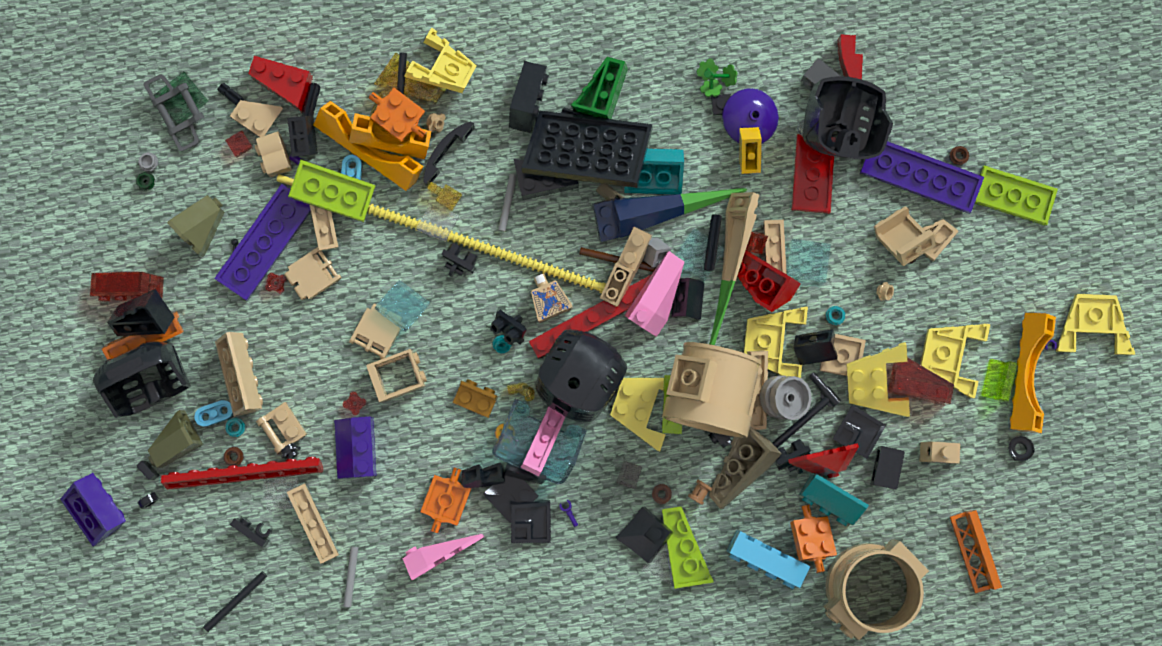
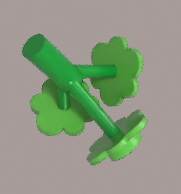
[696,59,738,97]

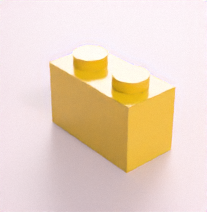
[739,127,762,174]

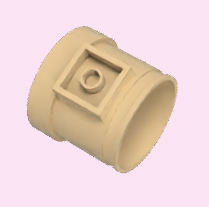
[662,342,761,438]
[824,539,929,640]

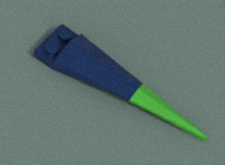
[592,188,747,242]

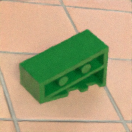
[571,57,628,119]

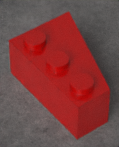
[248,56,313,113]

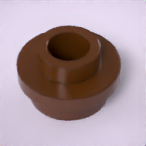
[949,146,969,165]
[224,447,244,466]
[652,484,672,504]

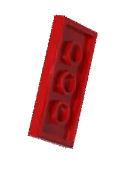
[791,134,836,214]

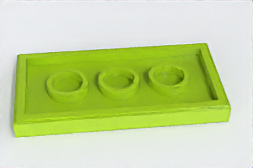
[288,160,376,222]
[975,165,1058,226]

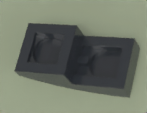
[461,462,505,488]

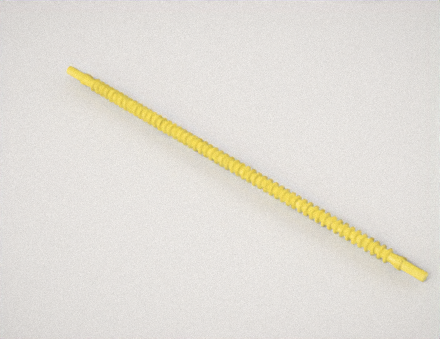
[276,174,606,294]

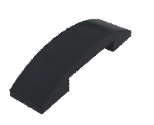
[423,121,475,187]

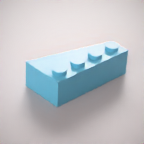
[727,530,810,589]

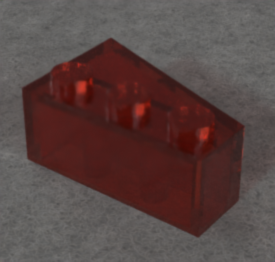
[90,272,164,302]
[888,357,954,405]

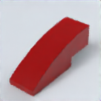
[837,34,863,79]

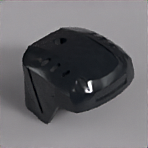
[803,76,893,159]
[535,329,627,422]
[92,342,191,418]

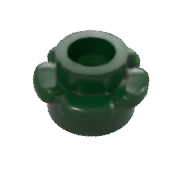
[136,172,155,191]

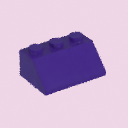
[334,416,377,479]
[60,473,126,547]

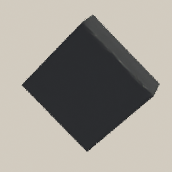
[137,461,160,480]

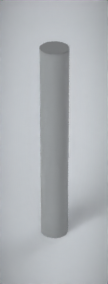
[498,174,517,232]
[343,547,359,607]

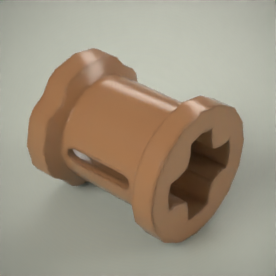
[688,479,713,505]

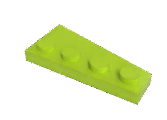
[661,506,714,589]

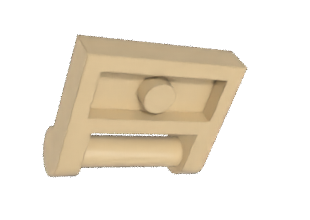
[256,402,307,454]

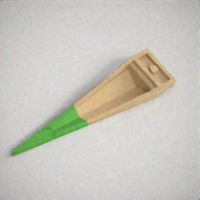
[709,192,759,345]

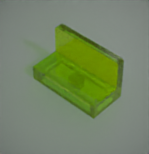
[981,359,1017,402]

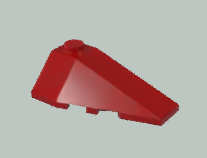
[723,250,801,312]
[788,443,859,478]

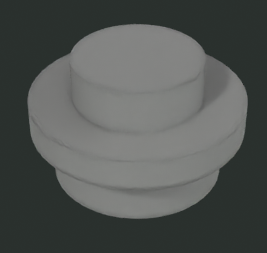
[138,152,158,172]

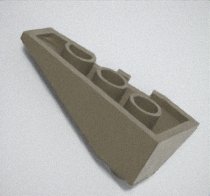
[709,427,782,509]

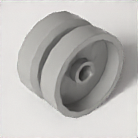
[760,375,812,420]

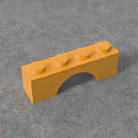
[349,113,431,160]

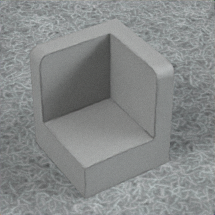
[643,238,671,267]

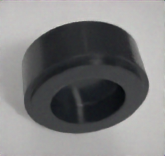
[137,492,159,509]

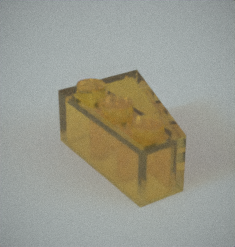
[374,53,446,105]

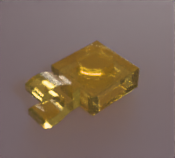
[427,182,462,211]

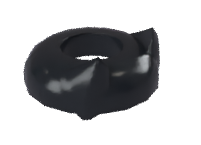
[1008,436,1035,461]

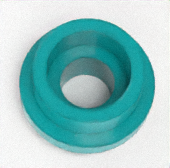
[826,306,845,326]
[492,335,512,354]
[225,417,246,437]

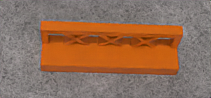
[102,311,184,360]
[950,510,1002,593]

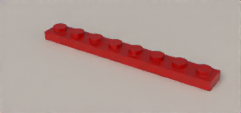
[529,274,652,359]
[161,457,323,490]

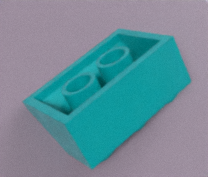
[624,149,684,194]
[799,474,869,526]

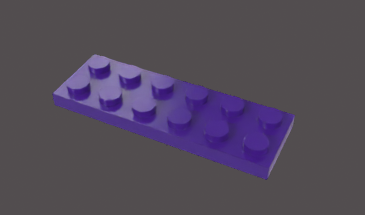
[860,141,984,214]
[214,184,311,301]

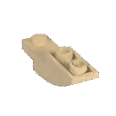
[600,227,653,306]

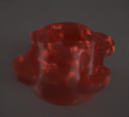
[265,273,286,294]
[343,392,366,415]

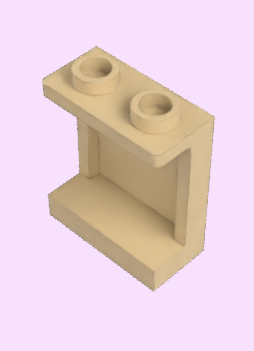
[874,206,936,266]

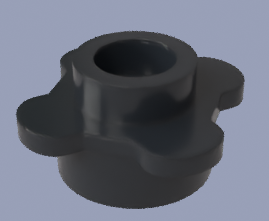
[281,442,301,459]

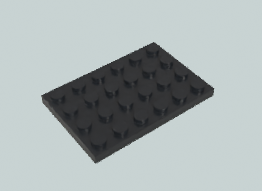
[521,110,653,188]

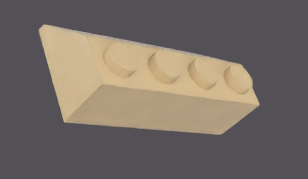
[215,332,263,417]

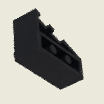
[509,61,549,133]

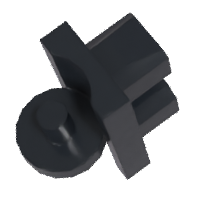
[441,242,478,277]
[490,309,527,345]
[776,439,811,475]

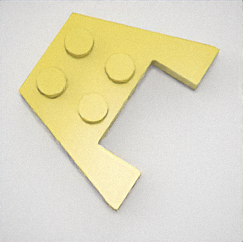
[404,28,476,93]
[1056,294,1135,355]
[743,307,808,378]
[920,324,990,399]
[846,342,910,417]
[610,378,665,451]

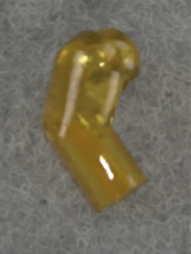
[507,383,535,402]

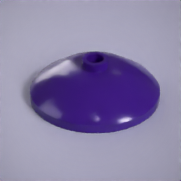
[722,88,779,144]

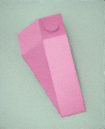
[625,251,684,337]
[402,533,484,580]

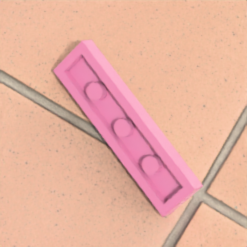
[521,407,565,476]

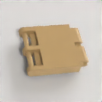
[284,247,342,300]
[349,304,402,359]

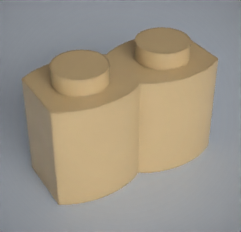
[255,131,292,177]

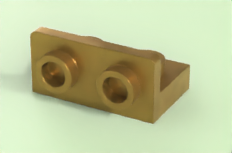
[453,379,498,418]

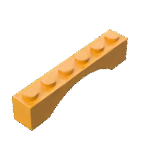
[313,101,424,191]
[1010,313,1056,433]

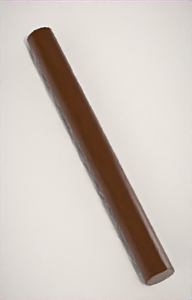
[579,247,656,272]

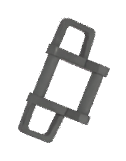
[143,74,205,151]

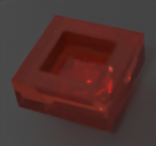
[225,130,253,158]
[746,232,768,254]

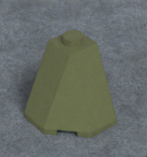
[167,195,225,257]
[148,410,204,468]

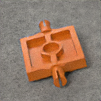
[369,88,427,143]
[420,467,472,533]
[790,505,837,573]

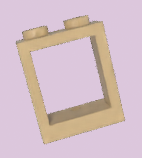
[366,349,427,403]

